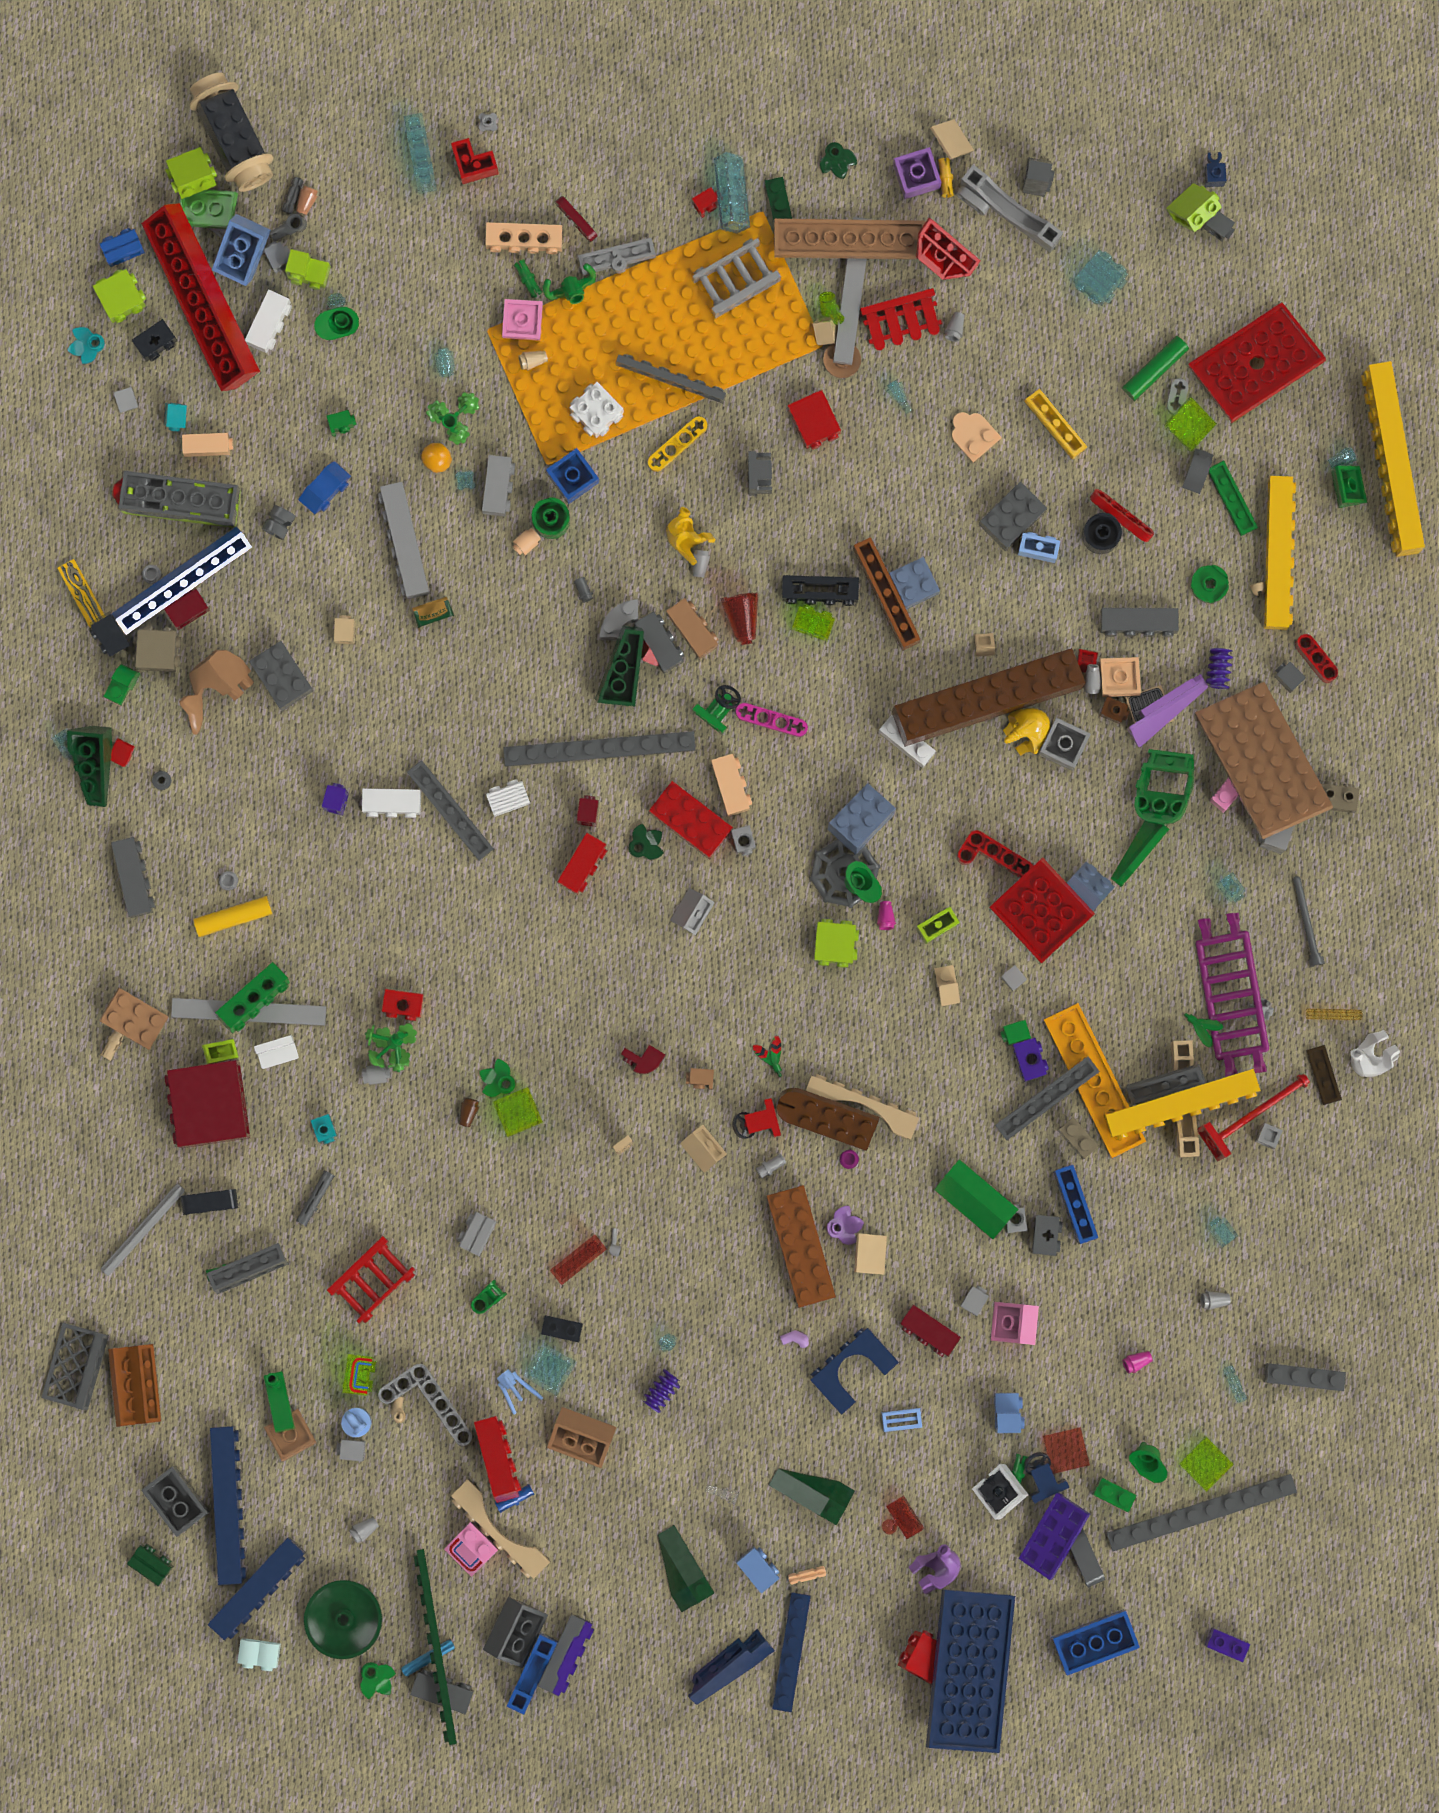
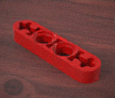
[1090,489,1154,542]

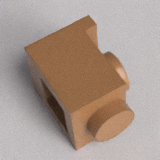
[686,1068,714,1090]

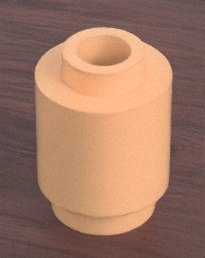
[513,528,541,556]

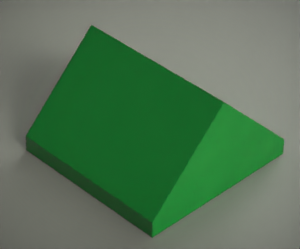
[1331,466,1368,508]

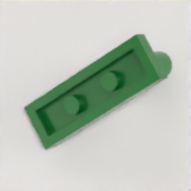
[264,1371,295,1433]

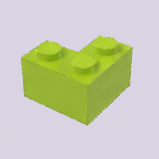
[285,249,331,290]

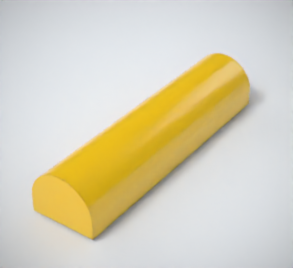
[1024,388,1087,460]
[193,896,273,937]

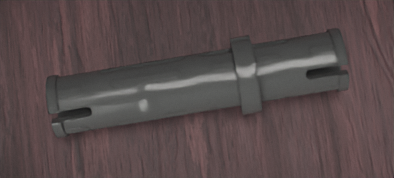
[296,1170,335,1227]

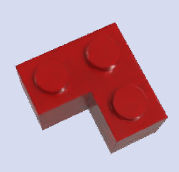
[451,138,499,184]

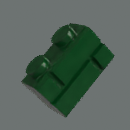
[127,1543,174,1587]

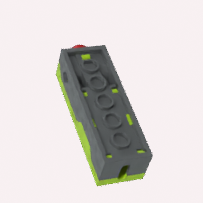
[112,471,241,528]

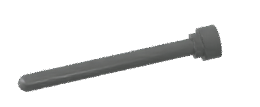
[1293,876,1325,967]

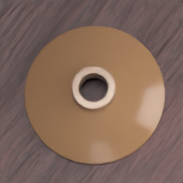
[823,343,861,378]

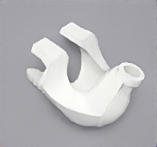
[1351,1030,1400,1077]

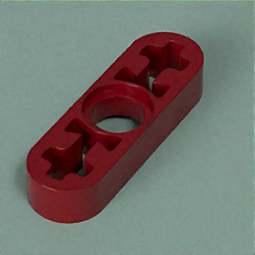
[555,196,598,243]

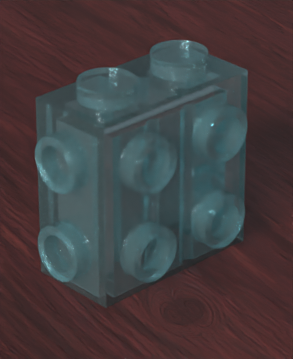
[1073,250,1128,306]

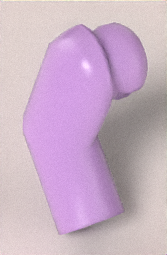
[780,1330,809,1348]

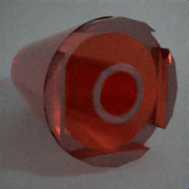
[720,592,758,645]

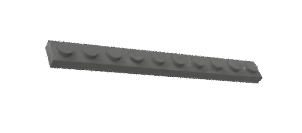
[504,731,696,767]
[1106,1474,1297,1552]

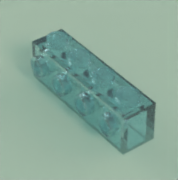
[714,152,750,233]

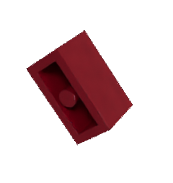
[164,589,210,630]
[577,795,599,827]

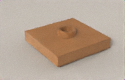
[264,1408,317,1462]

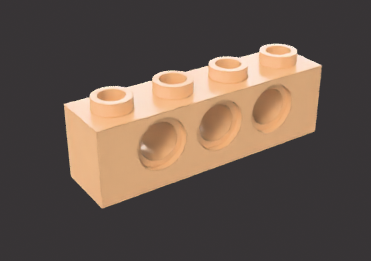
[485,222,563,255]

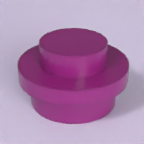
[839,1150,859,1169]

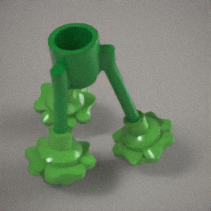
[426,392,479,445]

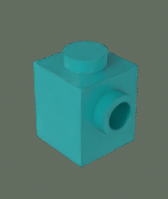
[164,403,187,431]
[310,1114,338,1145]

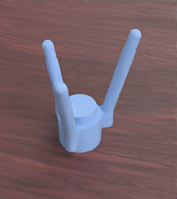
[497,1369,543,1415]

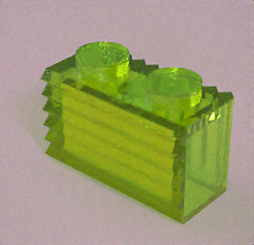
[792,605,835,642]

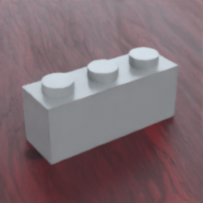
[482,455,515,517]

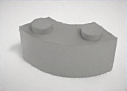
[600,599,638,641]

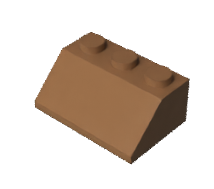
[547,1407,616,1468]

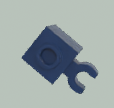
[1204,152,1227,187]

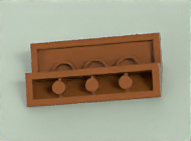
[108,1344,161,1427]

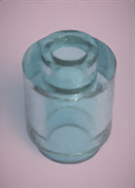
[434,348,456,377]

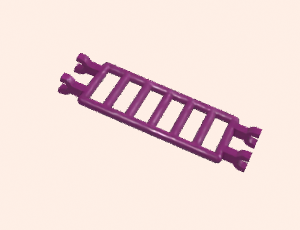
[1195,913,1269,1077]

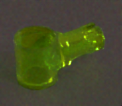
[819,292,845,325]

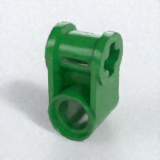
[471,1280,507,1314]

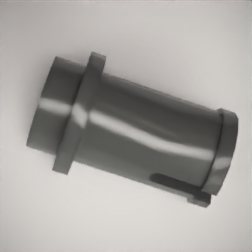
[574,577,593,603]

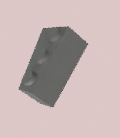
[1022,157,1055,197]

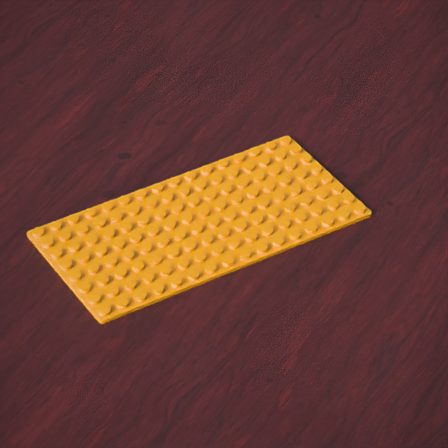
[487,212,823,465]

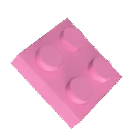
[502,299,543,340]

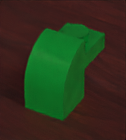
[103,664,140,706]

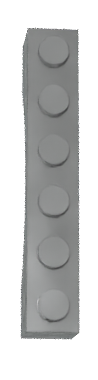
[960,165,1063,253]

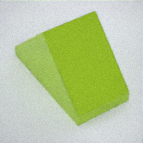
[202,1039,239,1064]

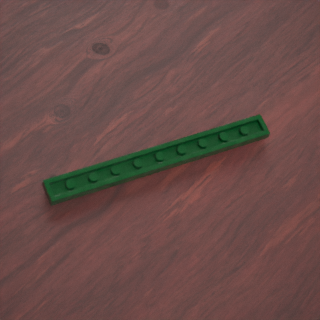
[413,1549,457,1747]

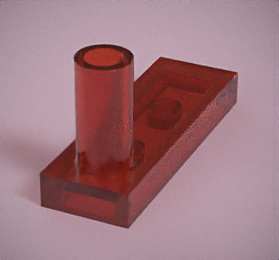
[550,1234,607,1285]

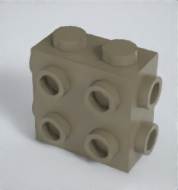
[133,627,181,672]

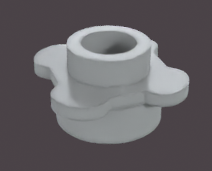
[479,113,497,132]

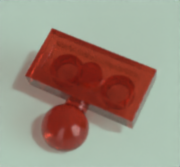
[882,1495,924,1539]

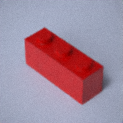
[557,833,608,895]

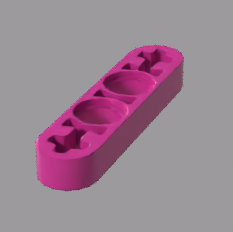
[736,703,808,737]

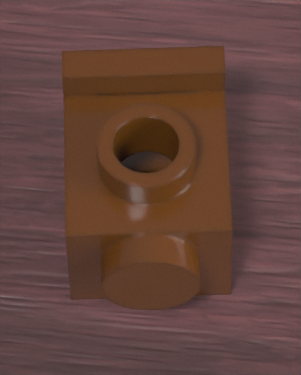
[1099,696,1130,724]

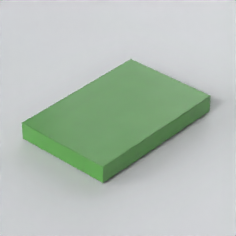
[180,190,238,229]

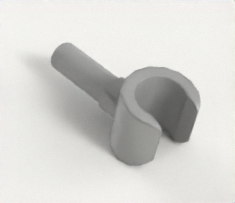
[609,1228,621,1257]

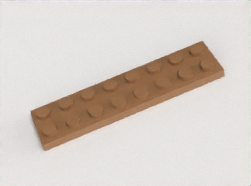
[774,219,926,259]

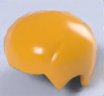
[421,443,452,473]

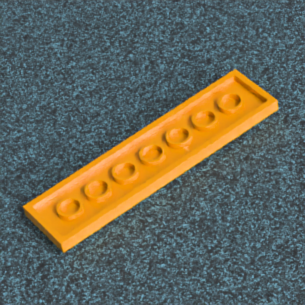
[1043,1003,1146,1158]

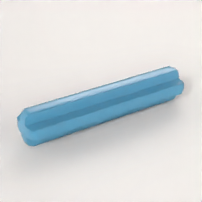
[401,1639,455,1676]

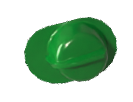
[314,307,360,340]
[844,861,882,903]
[1129,1442,1168,1483]

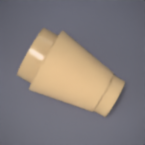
[518,351,548,371]

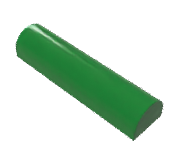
[1121,336,1189,402]

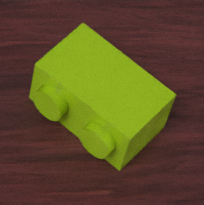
[916,907,960,944]

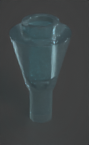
[886,380,912,414]

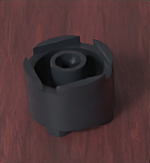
[1082,513,1122,554]

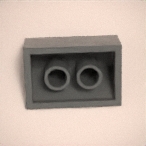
[483,1596,548,1668]

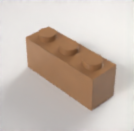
[666,598,719,660]

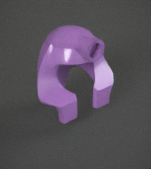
[909,1544,961,1594]

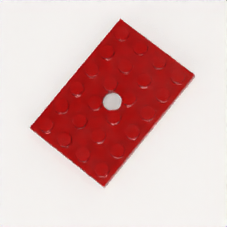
[1188,302,1326,423]

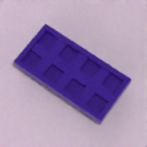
[1018,1493,1090,1580]

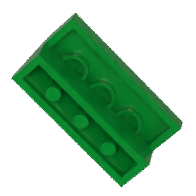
[934,1159,1019,1240]

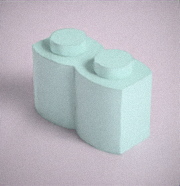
[237,1638,281,1671]

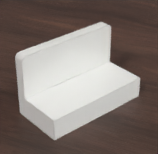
[254,1035,299,1069]

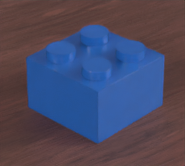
[546,448,599,505]

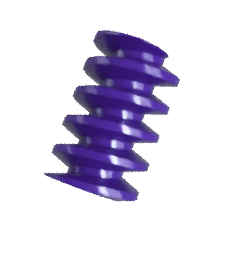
[1206,648,1233,689]
[642,1369,681,1413]

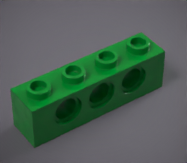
[215,962,290,1034]

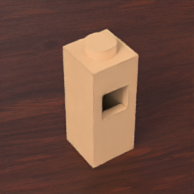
[182,433,234,457]

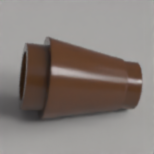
[459,1098,480,1127]

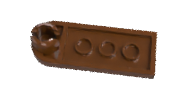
[777,1088,880,1151]

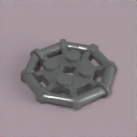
[809,839,881,908]

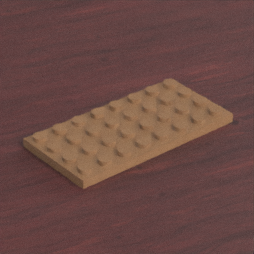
[1195,682,1333,840]

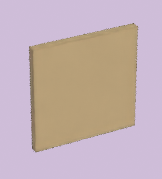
[930,119,974,160]
[854,1233,887,1275]

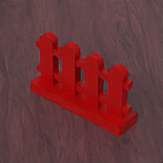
[860,288,942,351]

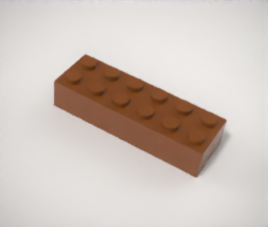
[766,1185,836,1308]

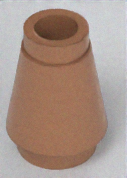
[296,186,318,215]

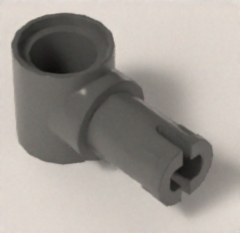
[270,214,307,242]

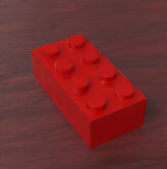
[649,781,733,859]
[474,1416,522,1503]

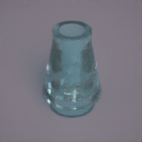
[1327,447,1357,469]

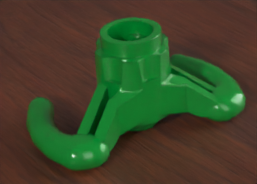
[543,263,596,304]

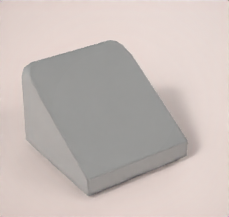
[114,387,138,413]
[1001,965,1027,992]

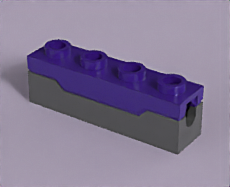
[538,1614,594,1696]

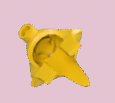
[666,507,716,566]
[1003,708,1050,756]

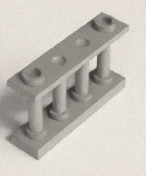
[692,238,781,319]

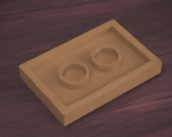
[99,988,168,1050]

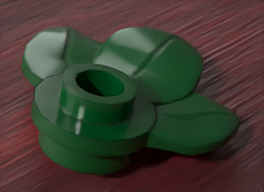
[820,142,857,179]
[628,824,664,860]

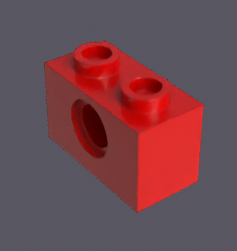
[382,989,424,1021]

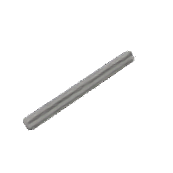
[101,1184,185,1276]

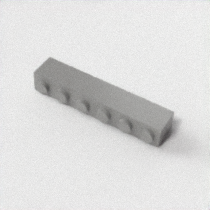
[378,482,430,599]

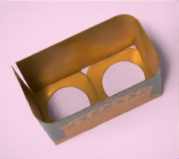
[412,596,456,632]

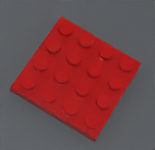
[989,857,1095,964]

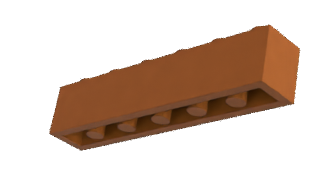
[853,537,921,651]

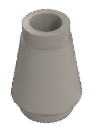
[944,312,965,342]
[692,550,710,578]
[1083,664,1102,694]
[1201,1291,1231,1310]
[349,1517,379,1543]

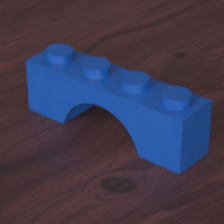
[506,1633,558,1715]

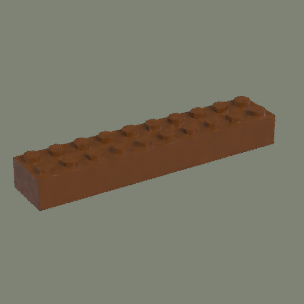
[892,648,1086,747]

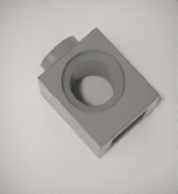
[731,825,756,856]
[1255,1123,1283,1149]
[1006,1204,1027,1233]
[960,1285,989,1316]
[337,1439,366,1462]

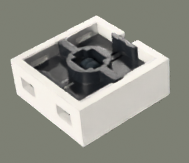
[972,1464,1028,1520]

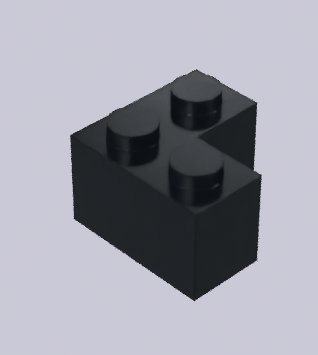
[89,611,130,657]

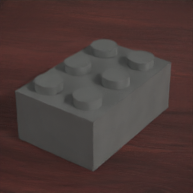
[979,481,1047,551]
[249,641,314,711]
[141,1466,210,1537]

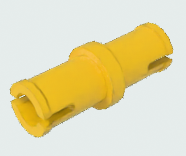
[938,158,954,198]

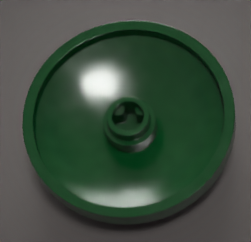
[304,1580,383,1659]

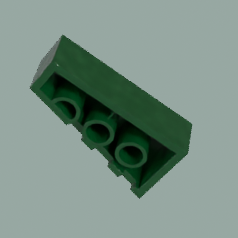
[595,626,644,707]

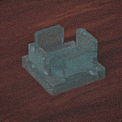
[524,1343,577,1396]

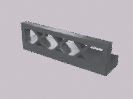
[207,1243,289,1295]

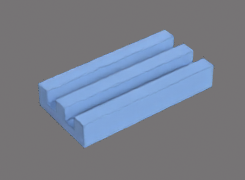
[881,1408,922,1432]

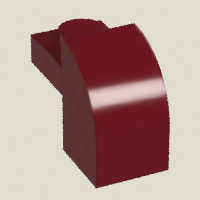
[621,1045,666,1075]

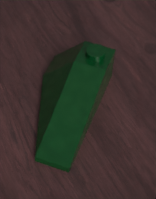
[769,1468,855,1525]

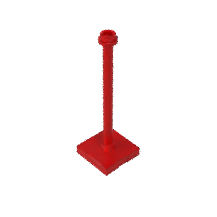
[1197,1073,1310,1162]

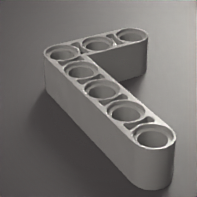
[378,1364,472,1446]

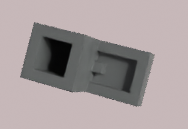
[1182,449,1213,494]

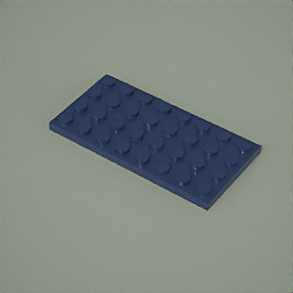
[926,1589,1016,1753]

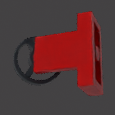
[732,1098,781,1139]

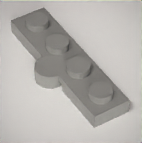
[578,238,656,275]

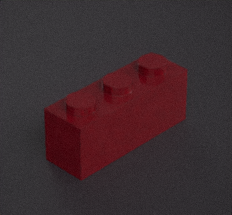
[899,1304,961,1358]

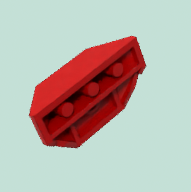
[916,218,981,280]

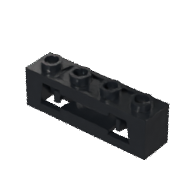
[782,575,859,606]

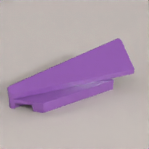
[1127,674,1208,747]

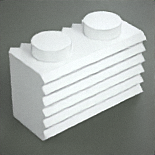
[486,779,530,817]

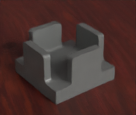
[748,451,772,496]

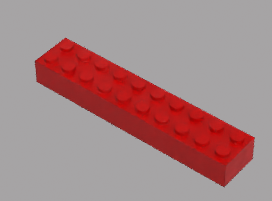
[141,203,260,392]

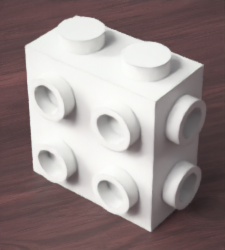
[570,382,624,438]

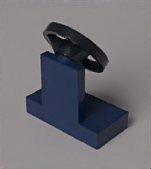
[1024,1452,1070,1504]

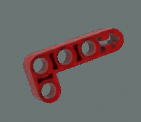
[957,830,1033,878]

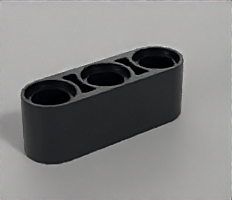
[181,1189,239,1215]

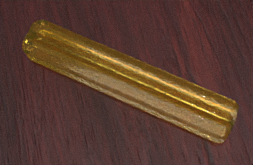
[1305,1009,1363,1020]

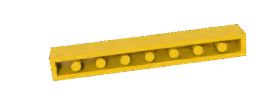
[1264,476,1296,630]
[1104,1069,1261,1140]

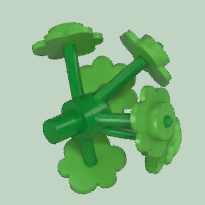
[365,1023,417,1072]

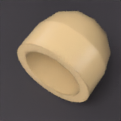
[1250,581,1266,596]

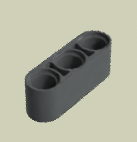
[1070,1528,1105,1588]

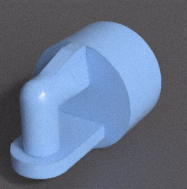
[341,1408,372,1437]

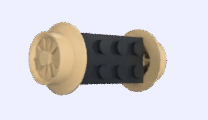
[190,73,274,192]

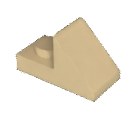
[934,965,960,1006]

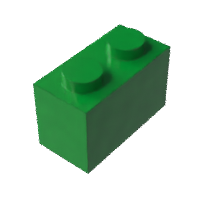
[1092,1477,1137,1513]

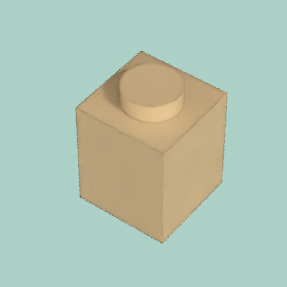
[334,615,355,644]

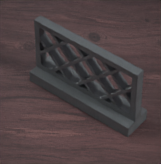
[41,1323,109,1410]

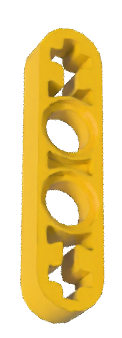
[648,416,707,472]

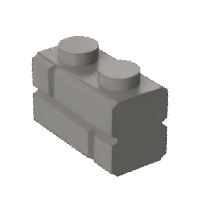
[457,1211,497,1257]

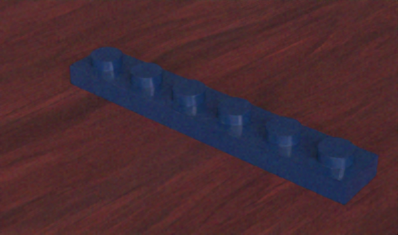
[772,1592,811,1713]

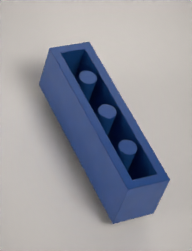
[1053,1165,1098,1245]

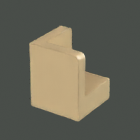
[813,316,838,345]

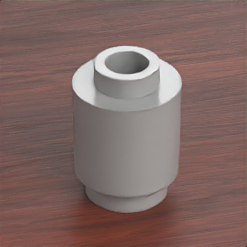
[362,1063,391,1085]

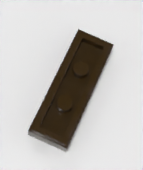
[1306,1045,1342,1105]

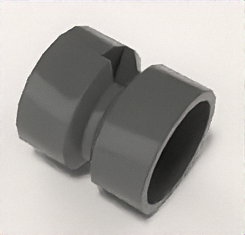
[262,505,296,540]

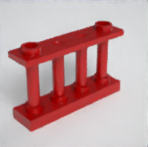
[327,1236,416,1324]

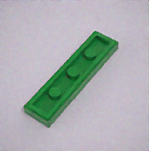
[1208,460,1258,536]

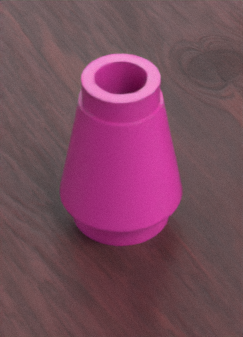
[877,901,896,930]
[1122,1351,1153,1374]

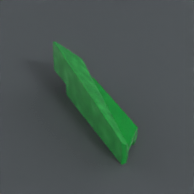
[1111,821,1169,887]

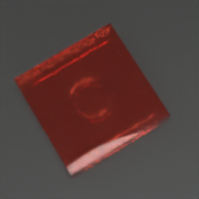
[1043,1427,1090,1474]

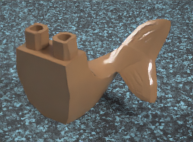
[179,650,254,735]

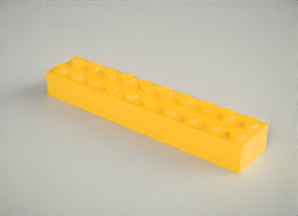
[1361,361,1425,557]

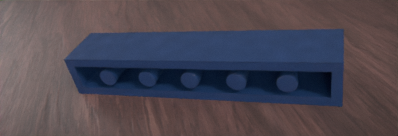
[207,1537,306,1641]

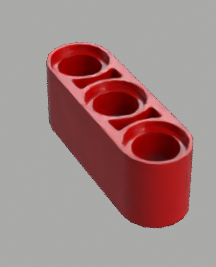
[1295,634,1338,683]

